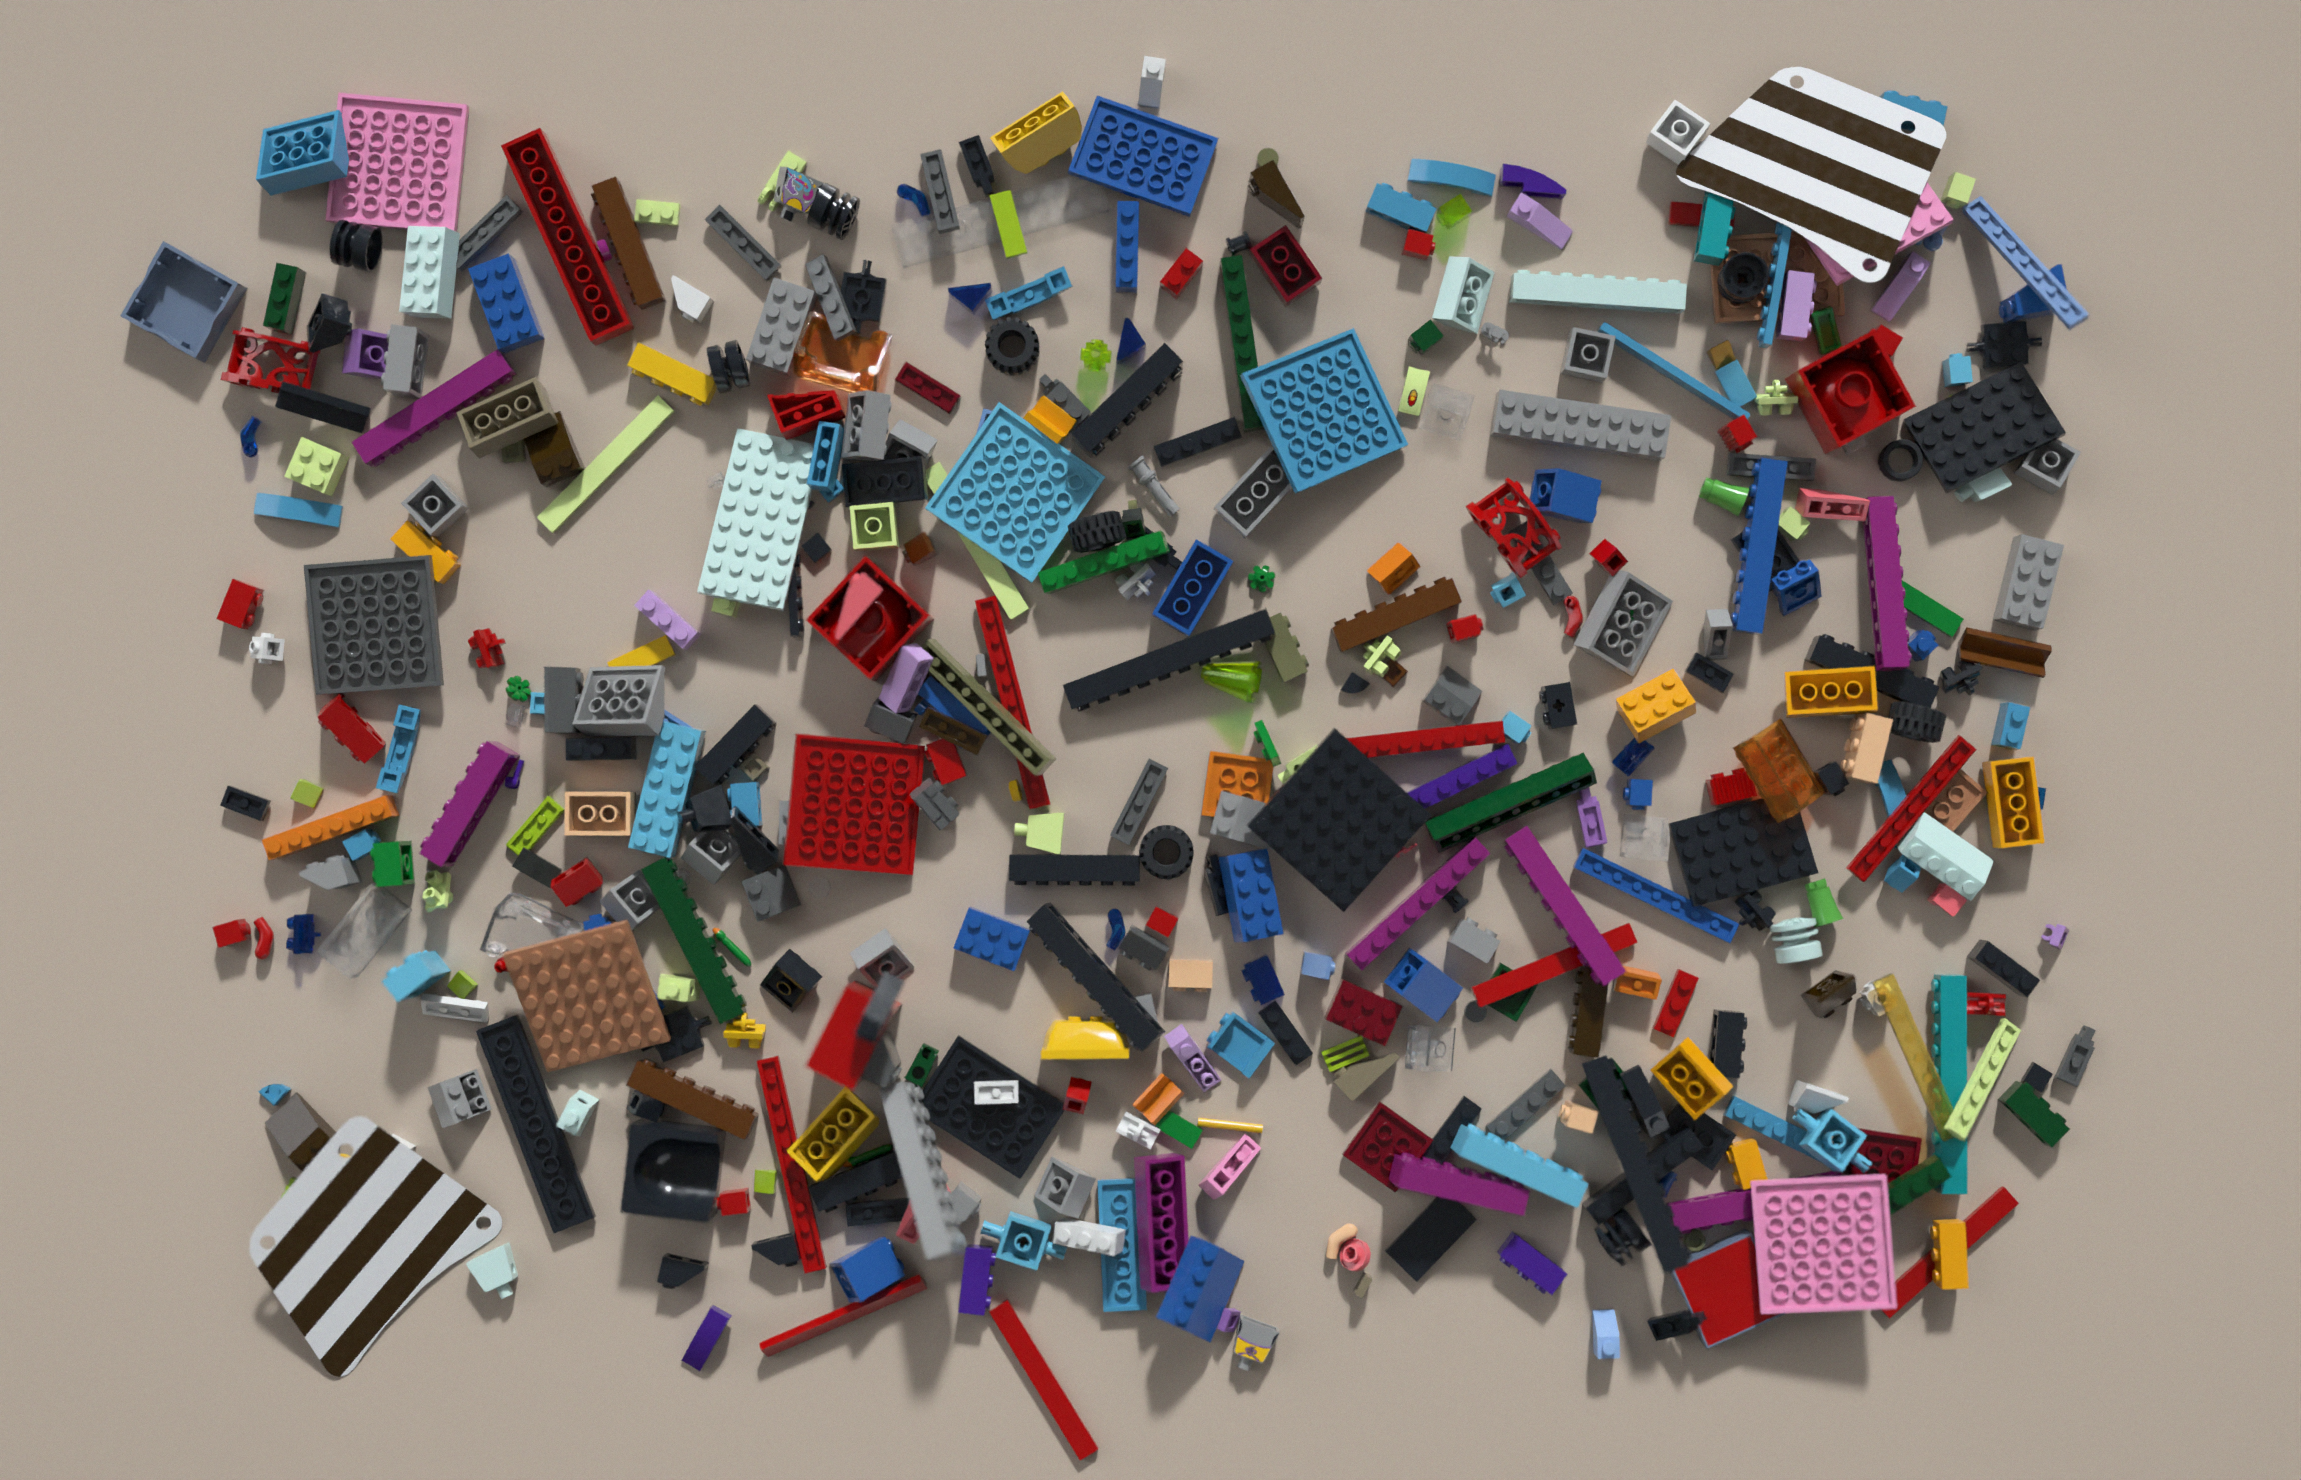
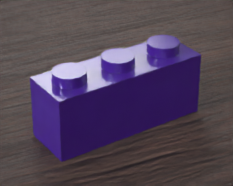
[1497,1231,1568,1295]
[958,1244,996,1316]

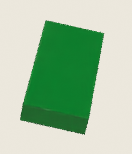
[1810,306,1842,355]
[1155,1110,1203,1149]

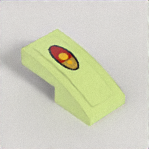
[1398,366,1430,416]

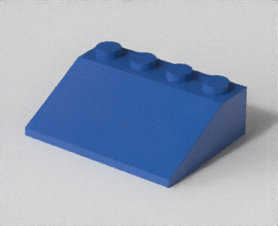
[1156,1236,1245,1343]

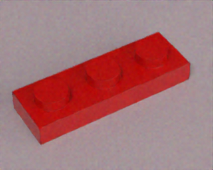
[1652,969,1699,1038]

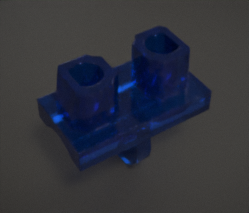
[1612,737,1655,777]
[286,914,321,954]

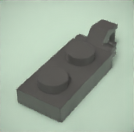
[1039,374,1091,428]
[2054,1025,2096,1087]

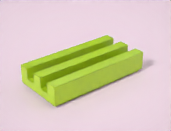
[1321,1035,1370,1072]

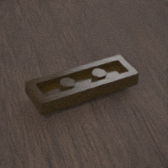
[919,706,988,755]

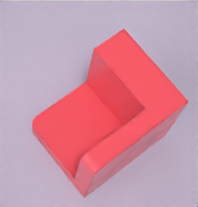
[1927,883,1967,916]

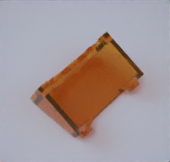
[793,311,892,393]

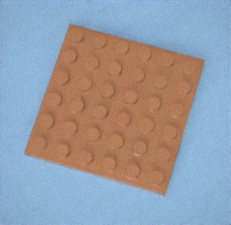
[502,920,671,1072]

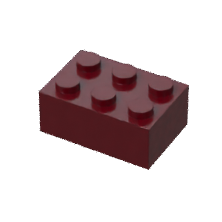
[1249,225,1323,307]
[1324,978,1403,1046]

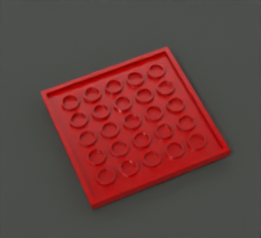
[783,733,925,875]

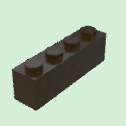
[1567,966,1609,1058]

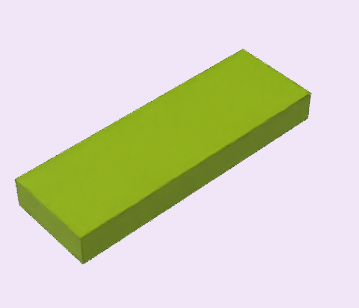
[990,190,1028,259]
[506,796,565,856]

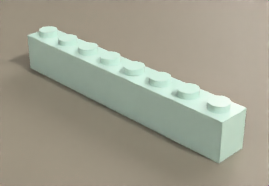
[1510,270,1687,314]

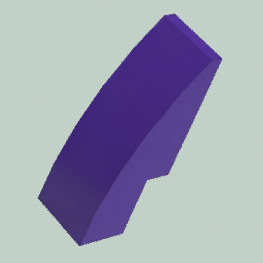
[1499,164,1566,199]
[681,1305,732,1371]

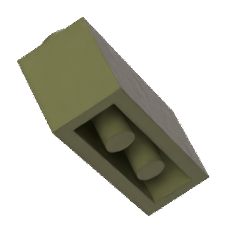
[1264,612,1309,683]

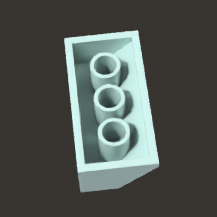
[1896,812,1994,901]

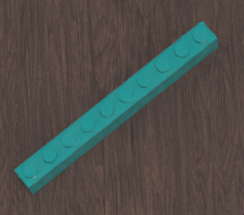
[1931,974,1967,1194]

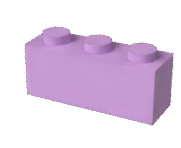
[1776,270,1817,342]
[634,589,701,650]
[879,643,934,714]

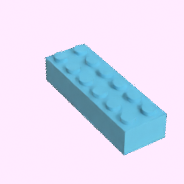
[628,721,706,858]
[1450,1123,1588,1208]

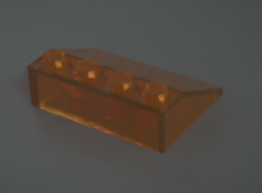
[1733,718,1826,823]

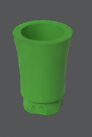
[1698,477,1749,516]
[1805,879,1844,927]

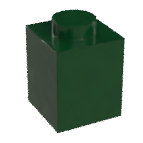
[1408,319,1444,356]

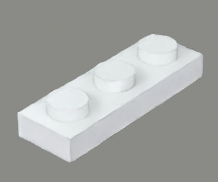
[421,994,489,1023]

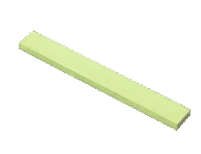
[537,395,675,533]
[926,462,1029,620]

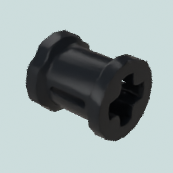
[1225,231,1252,256]
[1441,886,1469,913]

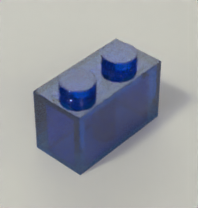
[1241,954,1285,1005]

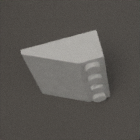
[1573,570,1673,677]
[572,665,665,736]

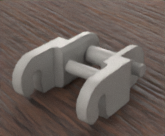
[1481,322,1509,344]

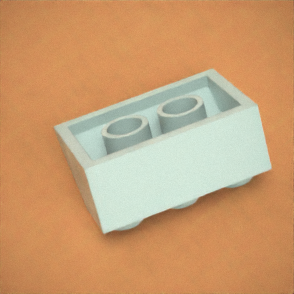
[1432,256,1495,334]

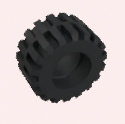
[985,317,1040,375]
[1067,511,1126,553]
[1888,702,1947,743]
[1139,825,1194,880]

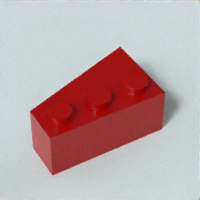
[767,390,846,440]
[317,693,385,764]

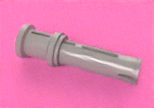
[1128,456,1180,517]

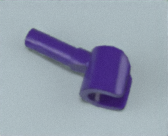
[505,759,525,789]

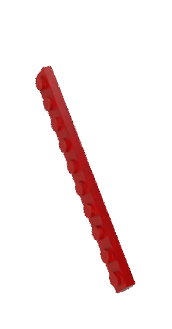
[975,595,1051,810]
[757,1055,827,1273]

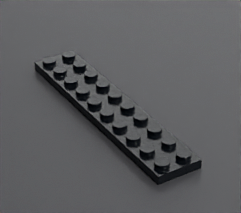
[476,1014,596,1233]

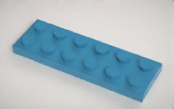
[1098,1178,1147,1312]

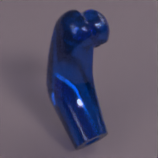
[897,184,931,218]
[240,416,262,457]
[1106,908,1126,951]

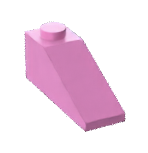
[1198,1133,1261,1200]

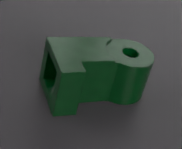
[905,1043,939,1087]

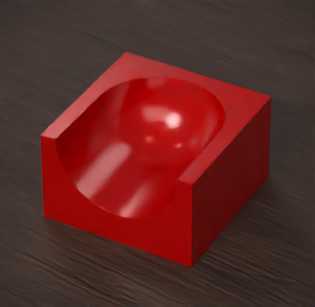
[1785,329,1916,454]
[806,556,934,682]
[805,980,902,1091]

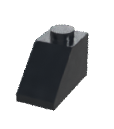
[751,1232,801,1267]
[657,1253,709,1289]

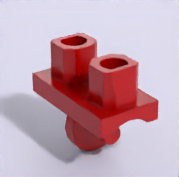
[468,628,506,668]
[1967,992,2006,1016]

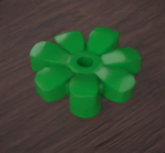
[1248,565,1275,593]
[505,676,532,702]

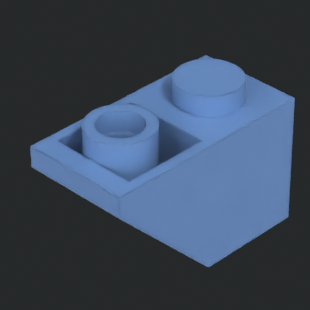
[1300,951,1335,980]

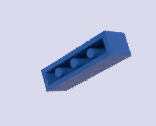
[1116,201,1139,293]

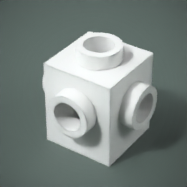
[249,633,285,664]
[1859,981,1897,1017]

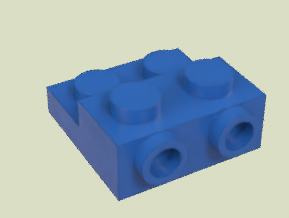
[1771,559,1822,616]

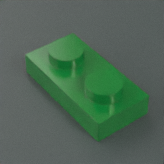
[1253,720,1281,767]

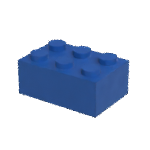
[953,906,1030,971]

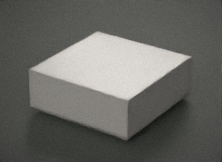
[976,654,988,677]

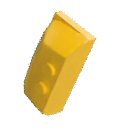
[990,91,1082,174]
[1041,1016,1129,1059]
[787,1087,880,1182]

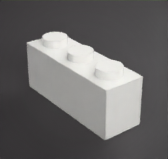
[1053,1217,1125,1256]

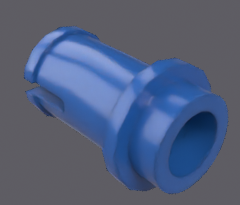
[1658,1171,1677,1198]

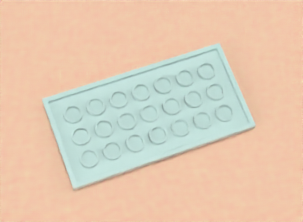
[697,428,814,611]

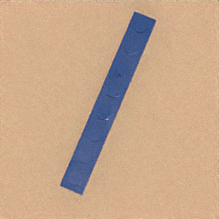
[1573,848,1739,943]

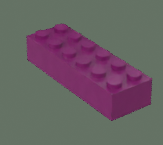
[419,741,520,867]
[1389,1152,1530,1216]
[1134,1153,1189,1293]

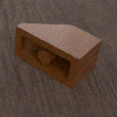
[902,531,938,566]

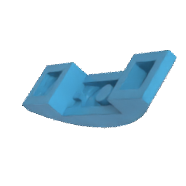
[1407,159,1496,197]
[985,266,1072,320]
[253,493,343,528]
[376,705,421,794]
[1875,760,1906,848]

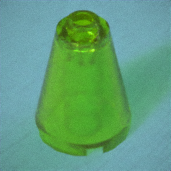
[1201,660,1262,704]

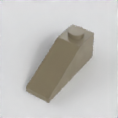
[1333,1052,1400,1102]

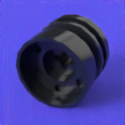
[807,183,860,240]
[329,219,383,272]
[1717,252,1769,304]
[1594,1207,1652,1267]

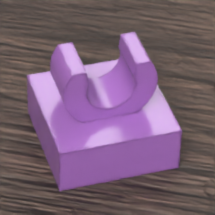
[2041,924,2069,950]
[1217,1308,1241,1332]

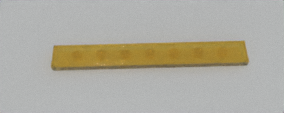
[1872,973,1954,1141]

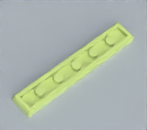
[1944,1018,2021,1141]

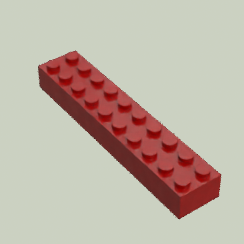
[501,128,635,346]

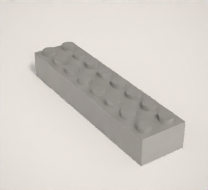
[1490,390,1671,461]
[879,1081,966,1261]

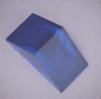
[948,283,992,315]
[1116,318,1146,364]

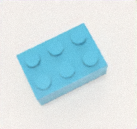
[382,950,451,1002]

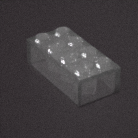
[316,883,412,979]

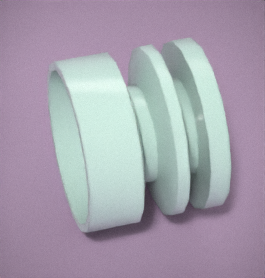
[1770,917,1823,963]

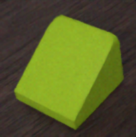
[290,779,324,808]
[447,970,478,999]
[754,1170,777,1194]

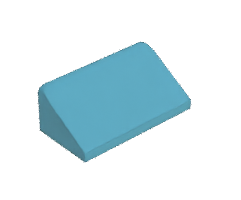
[1715,360,1757,407]

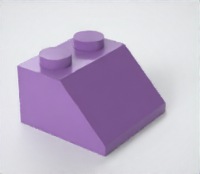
[342,328,389,379]

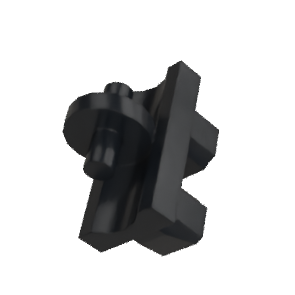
[1940,660,1983,695]
[1734,890,1776,931]

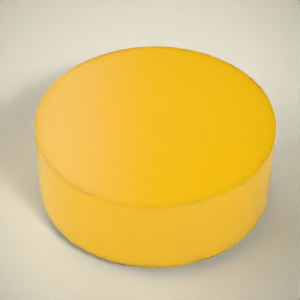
[1009,779,1023,802]

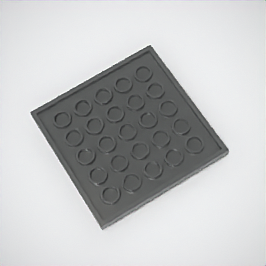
[303,555,444,695]

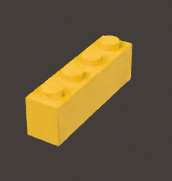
[627,342,717,406]

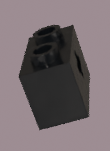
[1539,682,1578,729]

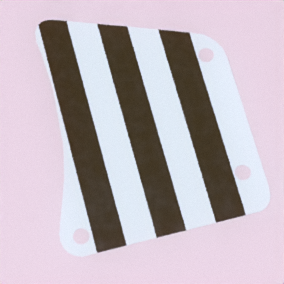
[1676,67,1946,282]
[249,1116,502,1377]

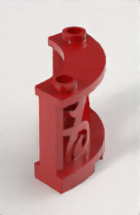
[220,327,321,394]
[1465,478,1562,578]

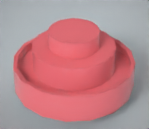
[1340,1238,1371,1272]

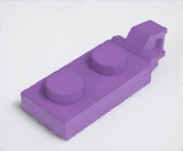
[1576,787,1607,848]

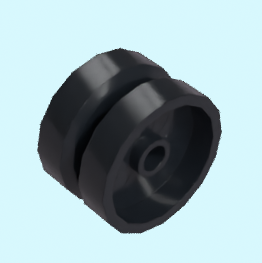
[706,340,750,394]

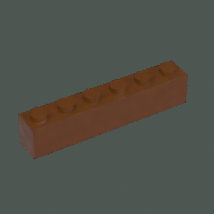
[591,176,666,310]
[1331,577,1462,653]
[626,1058,759,1140]

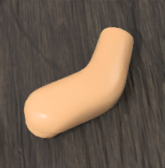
[1326,1223,1358,1259]

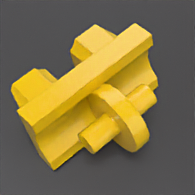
[723,1013,766,1048]

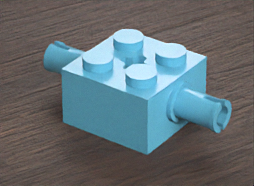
[1792,1108,1872,1173]
[980,1211,1067,1270]

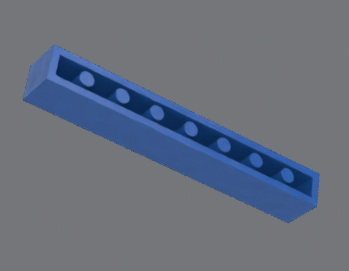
[1730,458,1788,635]

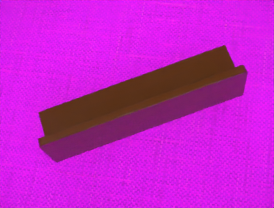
[1958,627,2052,678]

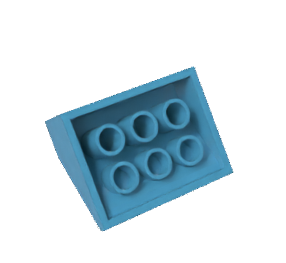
[256,110,349,196]

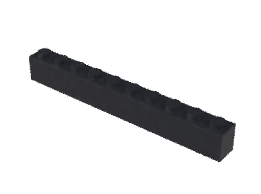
[1063,609,1276,712]
[1582,1055,1691,1274]

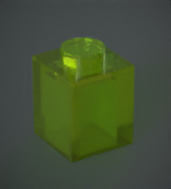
[1436,193,1472,230]

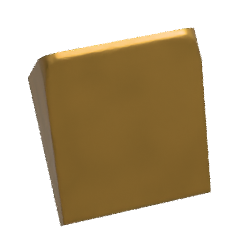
[1707,340,1736,371]

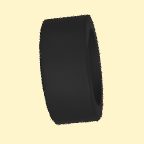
[1878,439,1923,482]

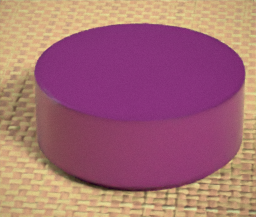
[596,239,612,262]

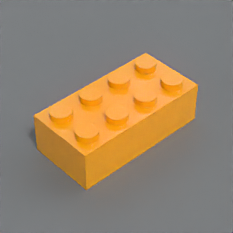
[1982,757,2045,848]

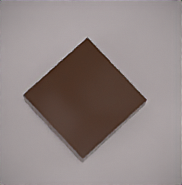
[1382,659,1408,687]

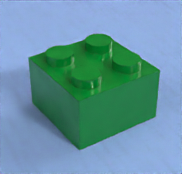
[370,841,415,887]

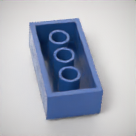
[468,253,545,354]
[1152,539,1233,637]
[1218,848,1283,943]

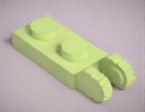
[757,150,807,212]

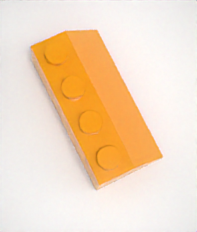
[1785,666,1878,718]

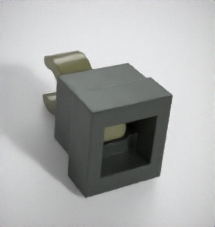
[1122,499,1145,537]

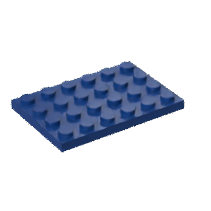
[1068,95,1219,217]

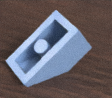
[1592,1309,1620,1359]

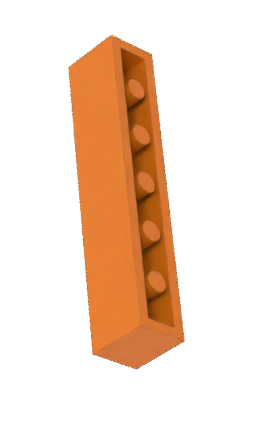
[262,795,400,860]

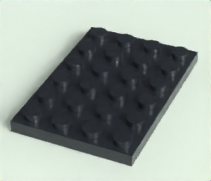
[1903,362,2066,493]
[1668,790,1818,907]
[922,1035,1065,1179]

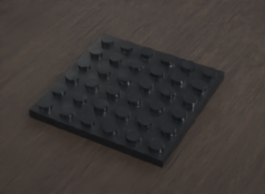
[1247,728,1431,912]

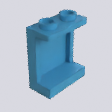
[1206,1011,1275,1078]

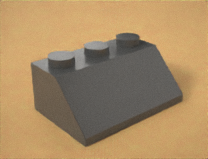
[544,667,584,733]
[862,1031,902,1088]

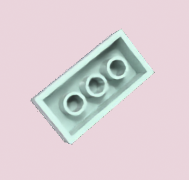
[399,226,460,319]

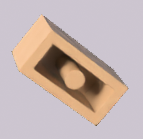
[1168,960,1213,992]
[1558,1100,1598,1133]

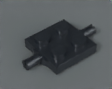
[841,260,887,334]
[1966,321,2042,368]
[641,1005,712,1063]

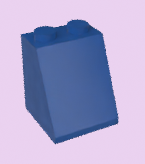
[1999,264,2067,323]
[1529,468,1602,523]
[1384,947,1463,1023]
[830,1237,905,1302]

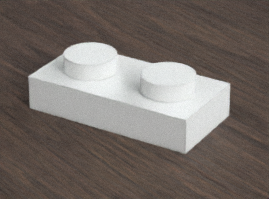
[974,1080,1019,1104]

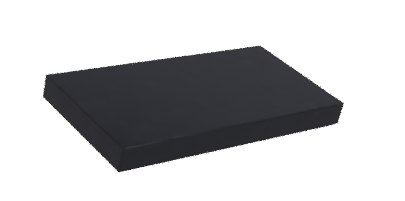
[842,456,928,508]
[1385,1196,1477,1282]

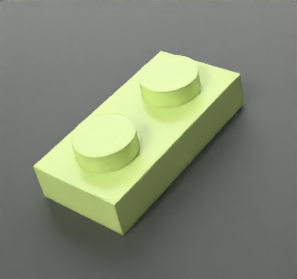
[634,199,681,227]

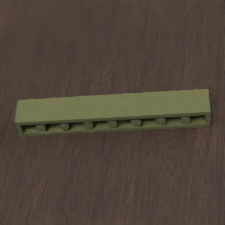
[921,639,1056,776]

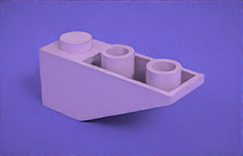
[1164,1024,1221,1092]

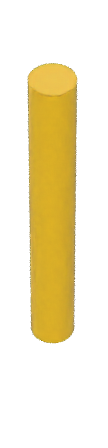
[1197,1118,1263,1133]

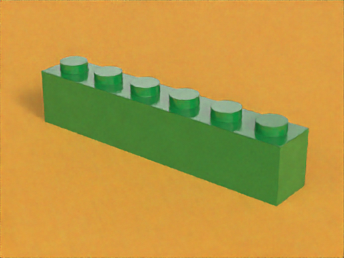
[1038,531,1170,594]

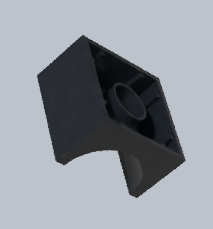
[620,1118,726,1223]

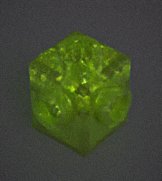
[1080,339,1112,372]

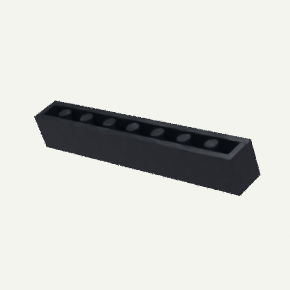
[1026,902,1165,1052]

